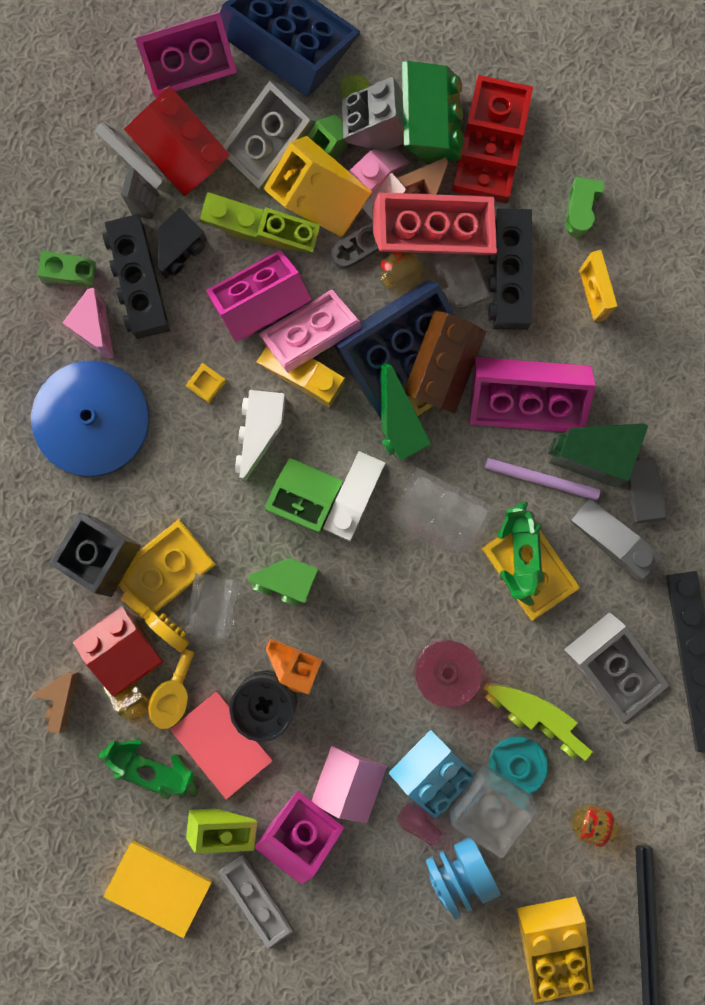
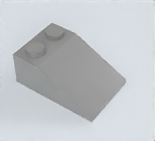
[223,81,320,189]
[564,612,670,723]

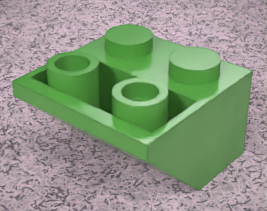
[264,458,343,534]
[247,558,319,607]

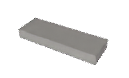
[94,123,172,192]
[218,854,293,949]

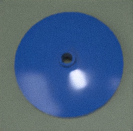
[31,361,150,477]

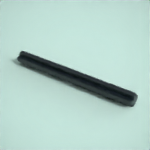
[635,845,661,1005]

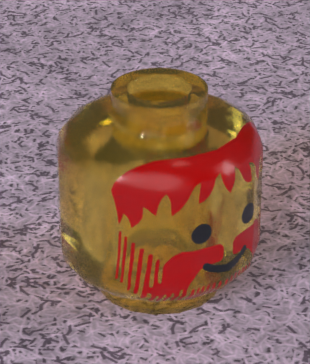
[379,252,423,292]
[571,803,618,847]

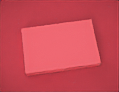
[170,691,273,799]

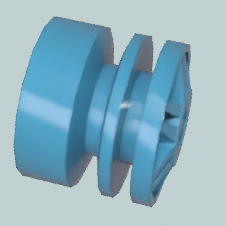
[426,836,501,920]

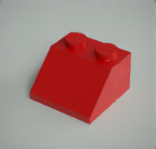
[73,607,163,698]

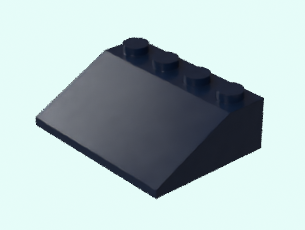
[220,0,360,97]
[333,279,456,419]

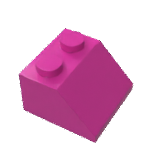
[254,790,345,885]

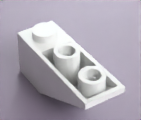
[235,390,286,481]

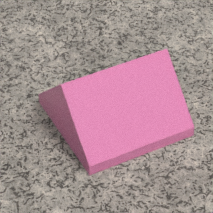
[63,288,114,359]
[312,745,387,823]

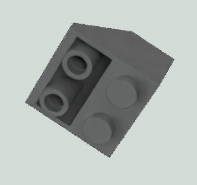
[342,77,404,151]

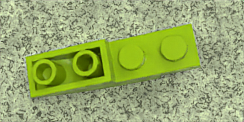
[199,192,320,254]
[483,684,593,761]

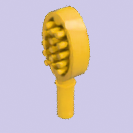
[120,590,190,653]
[148,649,195,729]

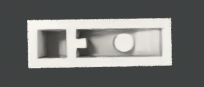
[323,451,385,542]

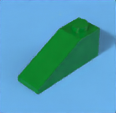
[381,363,431,461]

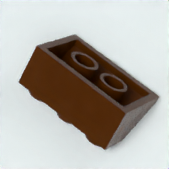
[404,311,486,414]

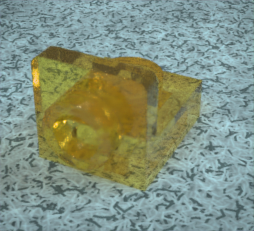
[102,682,150,722]

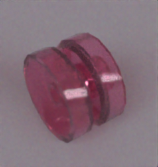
[413,639,482,708]

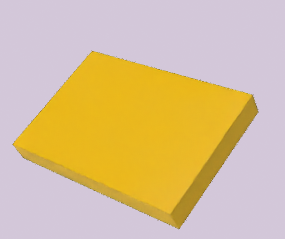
[118,519,216,613]
[481,530,580,621]
[103,840,212,939]

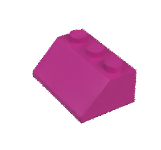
[135,12,237,98]
[205,249,311,342]

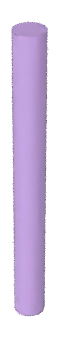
[485,458,600,501]

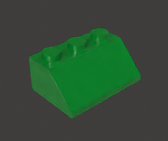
[402,61,464,165]

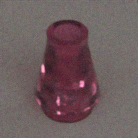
[397,802,442,846]

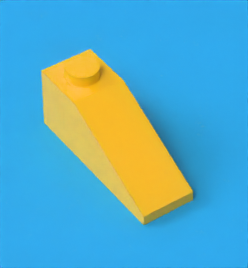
[256,346,345,408]

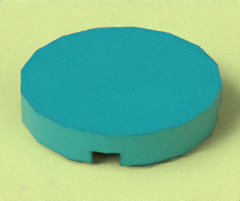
[488,736,548,797]

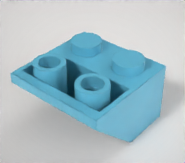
[389,730,477,819]

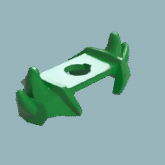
[497,501,545,606]
[98,738,197,799]

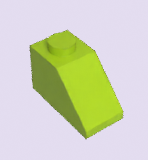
[186,809,257,854]

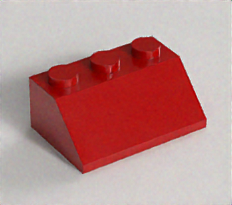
[123,85,230,197]

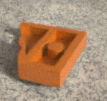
[266,638,323,694]

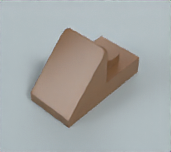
[397,157,448,195]
[31,671,79,734]

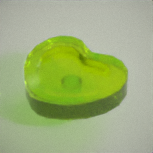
[340,74,369,99]

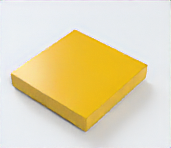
[579,250,618,323]

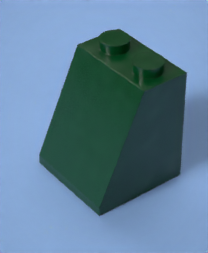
[548,423,649,487]

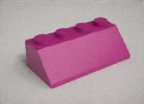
[469,357,595,432]

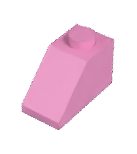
[350,147,410,199]

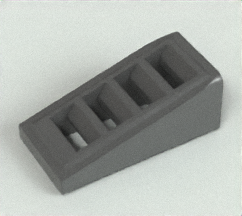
[121,168,159,219]

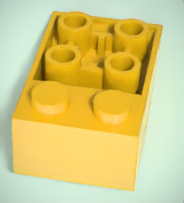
[263,136,373,237]
[517,896,593,1003]

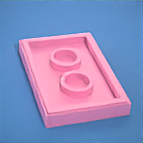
[259,290,362,373]

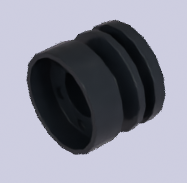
[229,670,298,742]

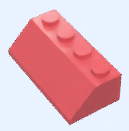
[372,192,497,255]

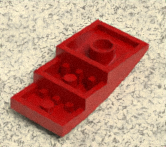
[452,75,533,203]

